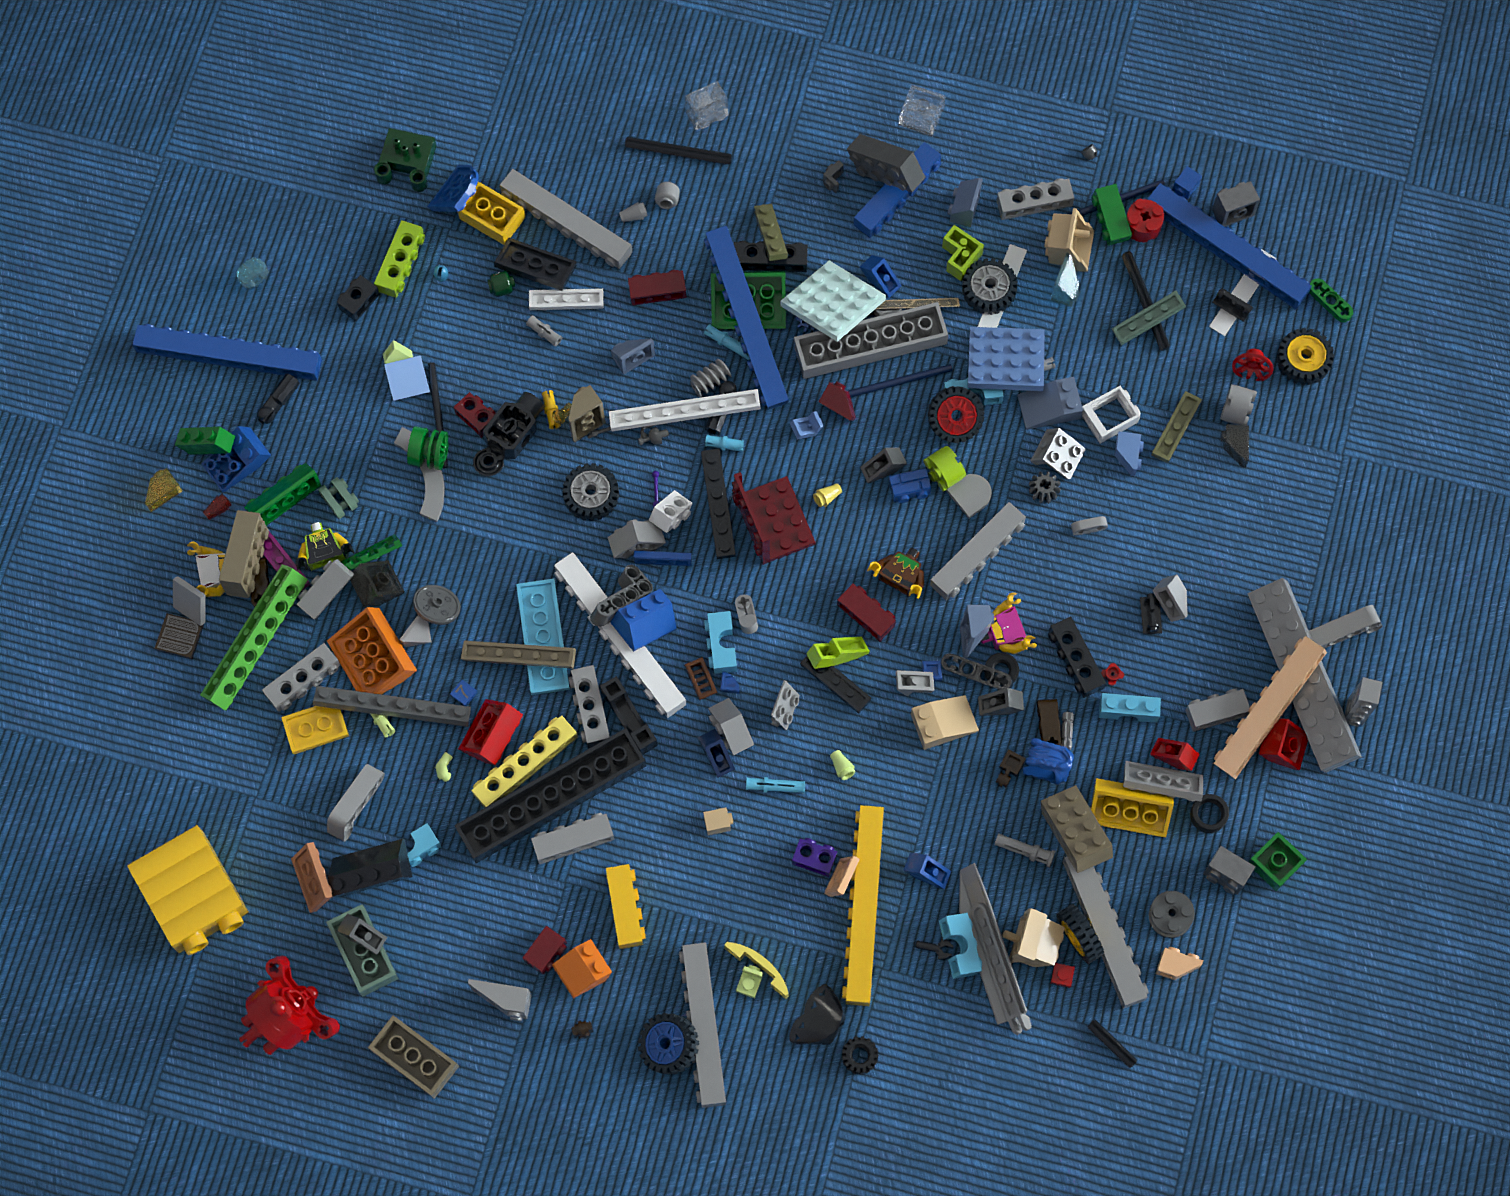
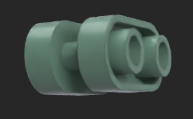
[318,477,359,519]

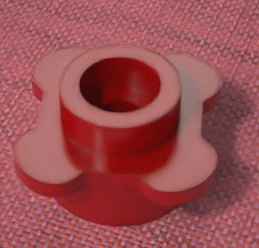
[1101,663,1124,686]

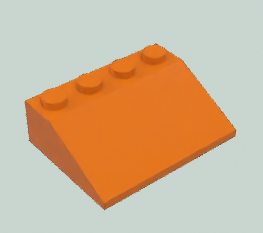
[327,607,417,695]

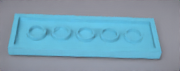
[516,579,570,695]

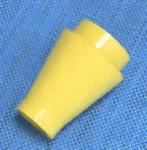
[813,483,842,507]

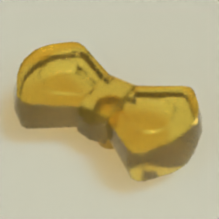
[552,403,572,425]

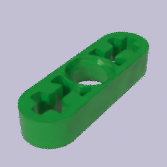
[1309,278,1353,323]

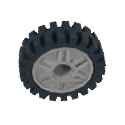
[962,258,1017,315]
[563,463,619,521]

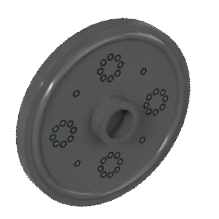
[413,585,461,625]

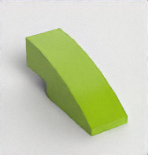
[806,637,870,669]

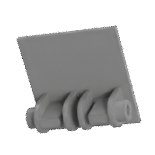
[771,680,800,730]

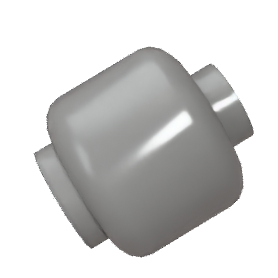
[655,182,680,209]

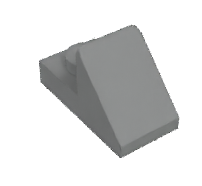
[896,670,934,696]

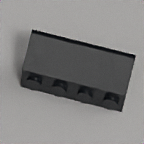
[328,839,412,897]

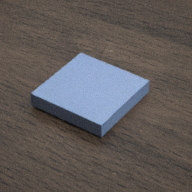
[384,355,430,401]

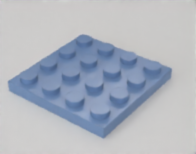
[968,327,1045,391]

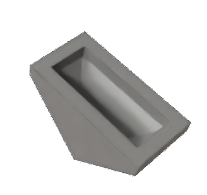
[400,615,432,647]

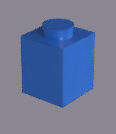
[1172,166,1202,200]

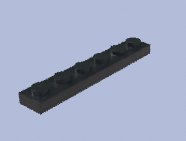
[701,449,736,559]

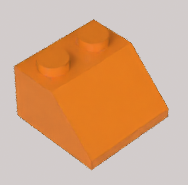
[552,939,612,998]

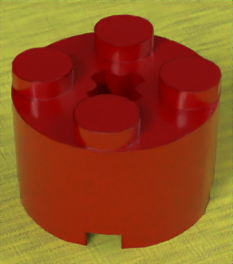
[1126,199,1164,242]

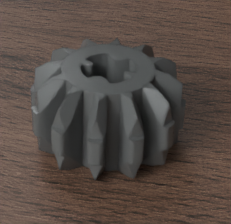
[1028,471,1061,504]

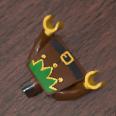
[867,548,925,599]

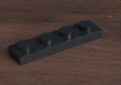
[800,656,872,714]

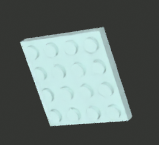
[781,260,886,341]

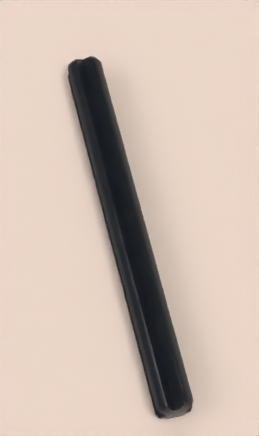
[625,136,732,164]
[1122,251,1170,351]

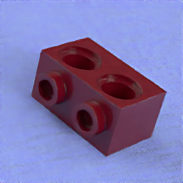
[453,392,496,438]

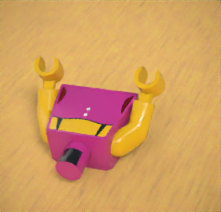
[981,593,1037,654]

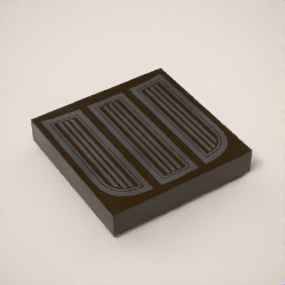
[154,613,204,660]

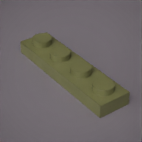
[754,203,788,261]
[1151,391,1202,463]

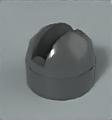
[1081,144,1097,160]

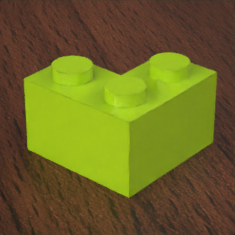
[942,225,984,281]

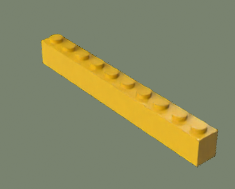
[842,805,884,1006]

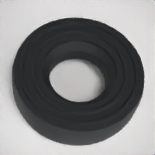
[984,653,1019,687]

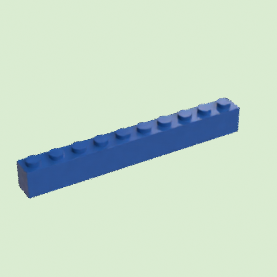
[1147,183,1312,309]
[703,225,789,410]
[132,324,322,381]

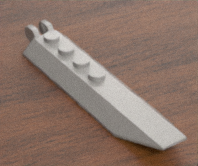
[959,863,1032,1035]

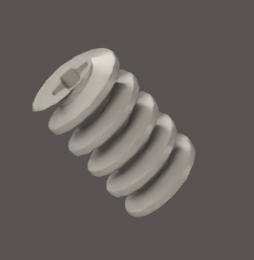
[690,359,732,397]

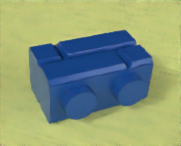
[888,468,931,503]

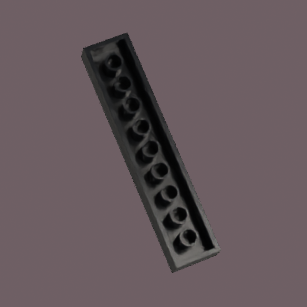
[454,728,646,864]

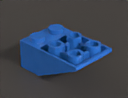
[202,426,271,492]

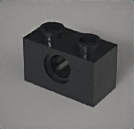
[337,275,380,322]

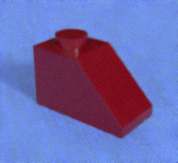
[819,381,856,421]

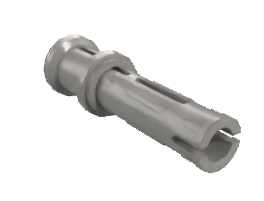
[994,833,1055,868]

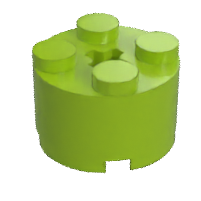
[923,446,966,491]

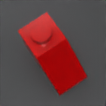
[1150,738,1200,771]

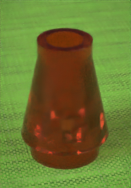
[203,493,232,520]

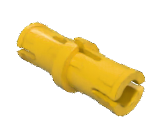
[542,390,561,429]

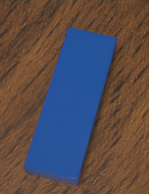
[634,551,692,566]

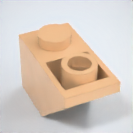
[1156,947,1203,980]

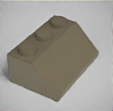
[568,385,606,443]

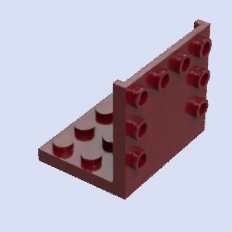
[732,472,816,565]

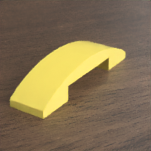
[724,942,789,999]

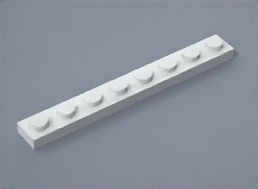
[609,389,761,431]

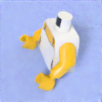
[187,541,225,597]

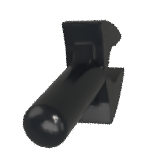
[915,938,954,960]

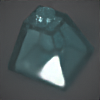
[1051,253,1081,307]

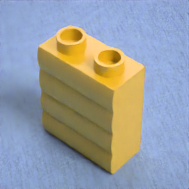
[127,825,249,955]

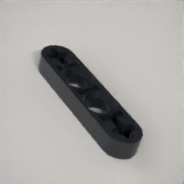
[941,653,1013,690]

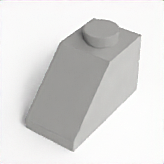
[1152,574,1188,622]

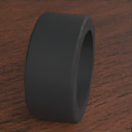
[1190,794,1229,833]

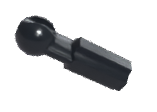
[256,373,300,424]
[705,381,737,435]

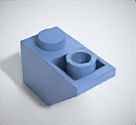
[1114,431,1144,476]

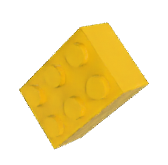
[458,181,525,245]

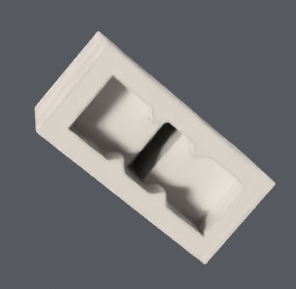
[649,490,692,533]

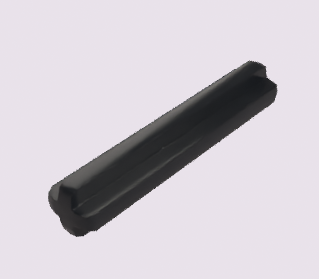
[1088,1020,1137,1068]

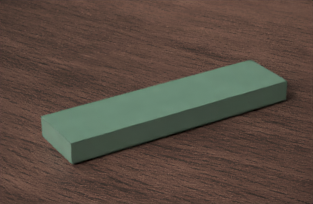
[1112,291,1186,346]

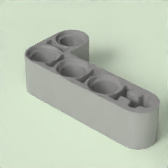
[1309,605,1383,648]
[327,764,385,842]

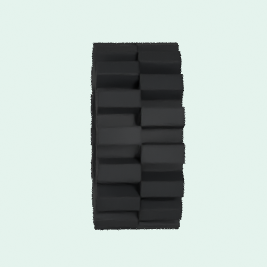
[842,1036,878,1075]

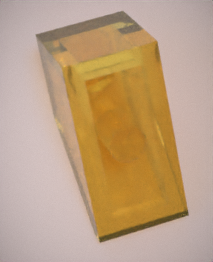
[145,468,182,512]

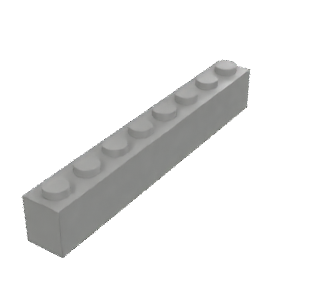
[500,169,632,269]
[1063,856,1149,1009]
[679,942,726,1108]

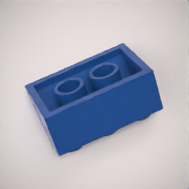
[610,589,677,652]

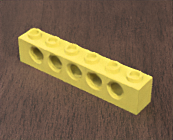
[471,716,578,808]

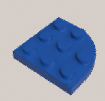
[427,165,479,212]

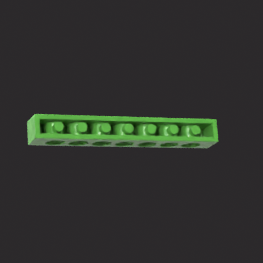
[200,564,308,711]

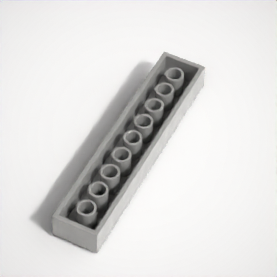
[1247,578,1362,772]

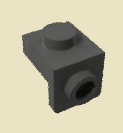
[823,160,844,193]

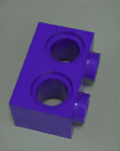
[792,838,837,877]

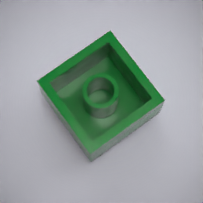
[1249,832,1307,891]

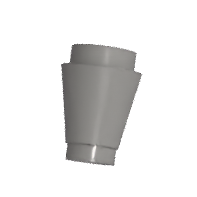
[619,202,648,222]

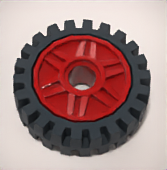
[928,386,985,443]

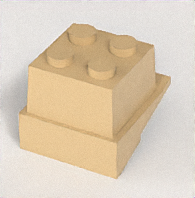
[1045,208,1094,272]
[1002,908,1065,967]

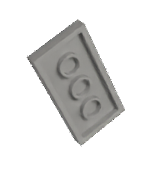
[1123,761,1203,801]

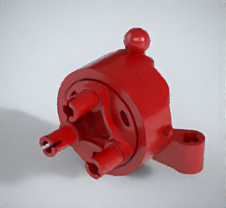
[239,955,340,1055]

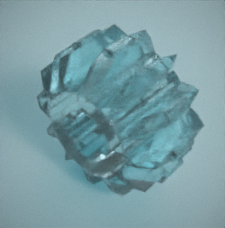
[236,257,269,289]

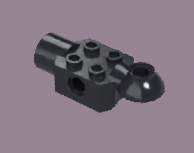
[473,392,545,476]

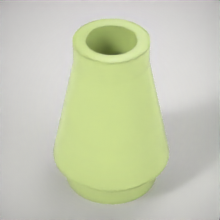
[830,750,855,780]

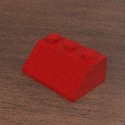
[458,699,523,765]

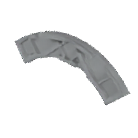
[394,427,445,522]

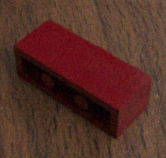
[628,270,686,306]
[837,583,896,642]

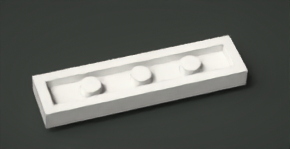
[529,289,604,310]

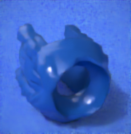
[1023,738,1074,785]

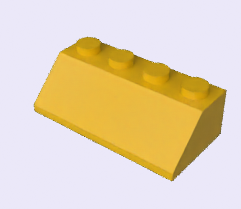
[1090,778,1174,837]

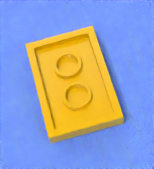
[281,706,349,755]

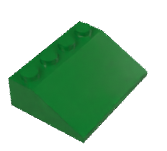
[711,271,786,329]

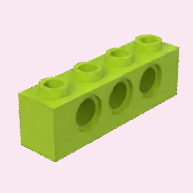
[374,220,425,298]

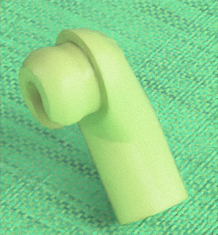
[436,752,453,782]

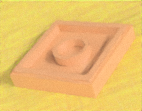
[825,856,860,897]

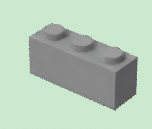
[297,559,354,619]
[1185,689,1250,732]

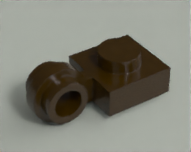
[996,749,1026,788]
[571,1020,594,1040]

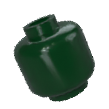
[487,271,515,297]

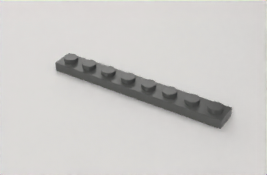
[313,686,471,727]

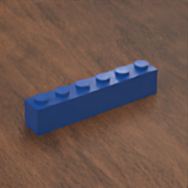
[853,142,941,238]

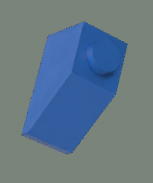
[860,255,902,298]
[903,852,951,889]

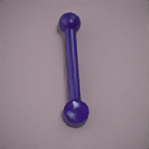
[652,471,660,507]

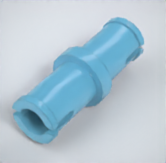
[705,435,744,452]

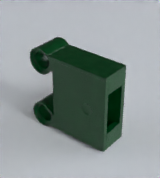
[374,128,437,192]

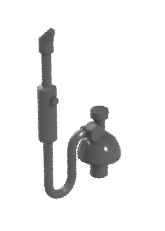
[588,425,669,445]

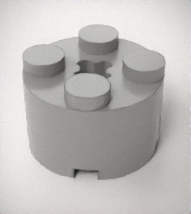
[1220,384,1257,427]

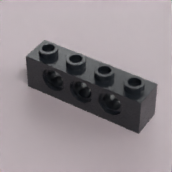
[734,241,808,272]
[1048,616,1106,698]

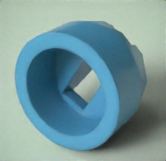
[433,265,449,281]

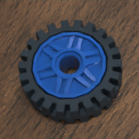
[638,1013,699,1075]

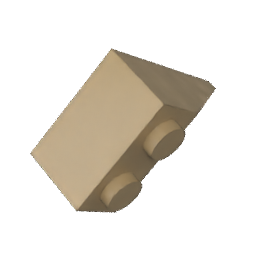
[911,695,979,750]

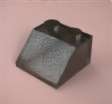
[350,560,405,608]

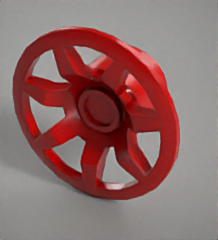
[1232,349,1273,381]

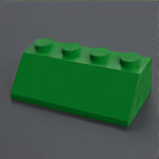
[244,463,322,526]

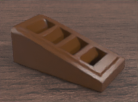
[684,657,718,700]

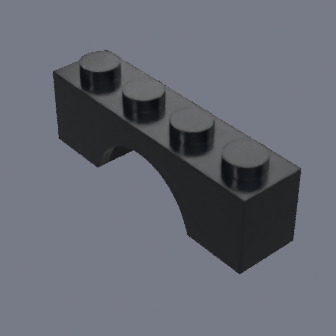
[600,676,658,755]

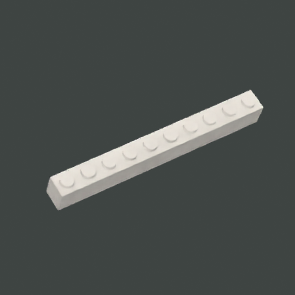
[554,552,686,718]

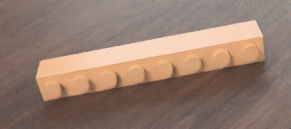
[1214,636,1327,779]

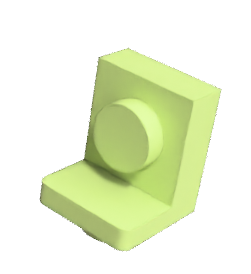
[736,965,763,999]

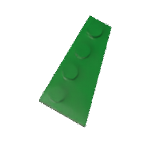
[341,534,402,570]

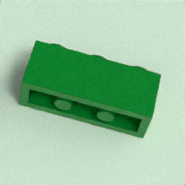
[1091,184,1132,246]
[175,426,235,455]

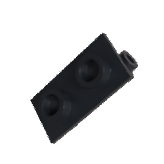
[1212,288,1253,322]
[1140,593,1162,634]

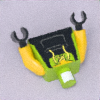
[295,522,355,571]

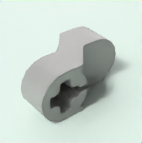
[735,595,758,634]

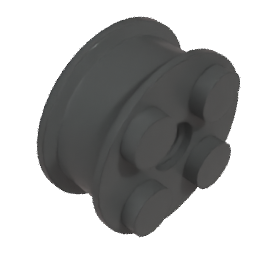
[1149,891,1195,938]

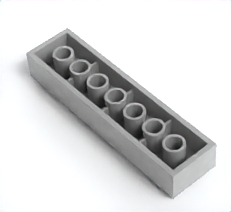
[794,302,948,379]

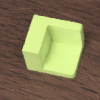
[383,340,413,364]

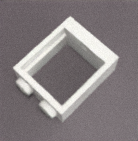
[1082,386,1141,443]

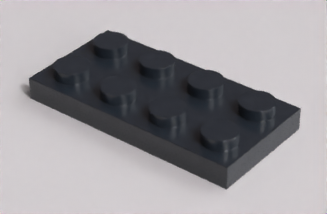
[494,238,577,291]

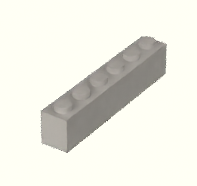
[930,502,1026,601]

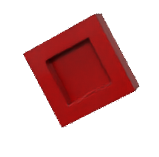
[1051,963,1075,988]

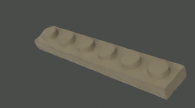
[461,640,576,669]

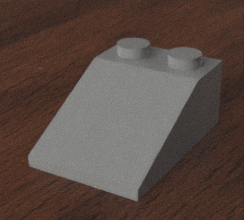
[468,979,532,1021]

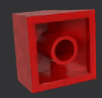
[1259,719,1308,770]

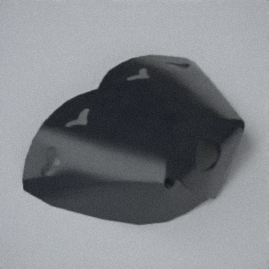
[789,984,846,1045]

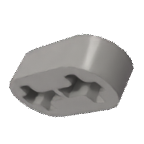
[1071,516,1108,535]

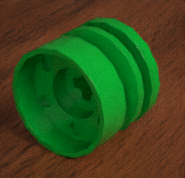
[407,426,449,470]

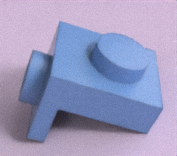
[790,411,823,439]

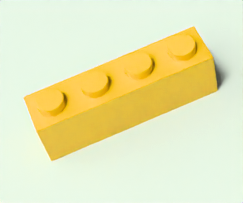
[606,864,646,949]

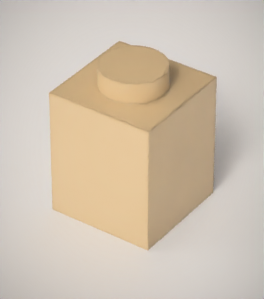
[703,808,734,835]

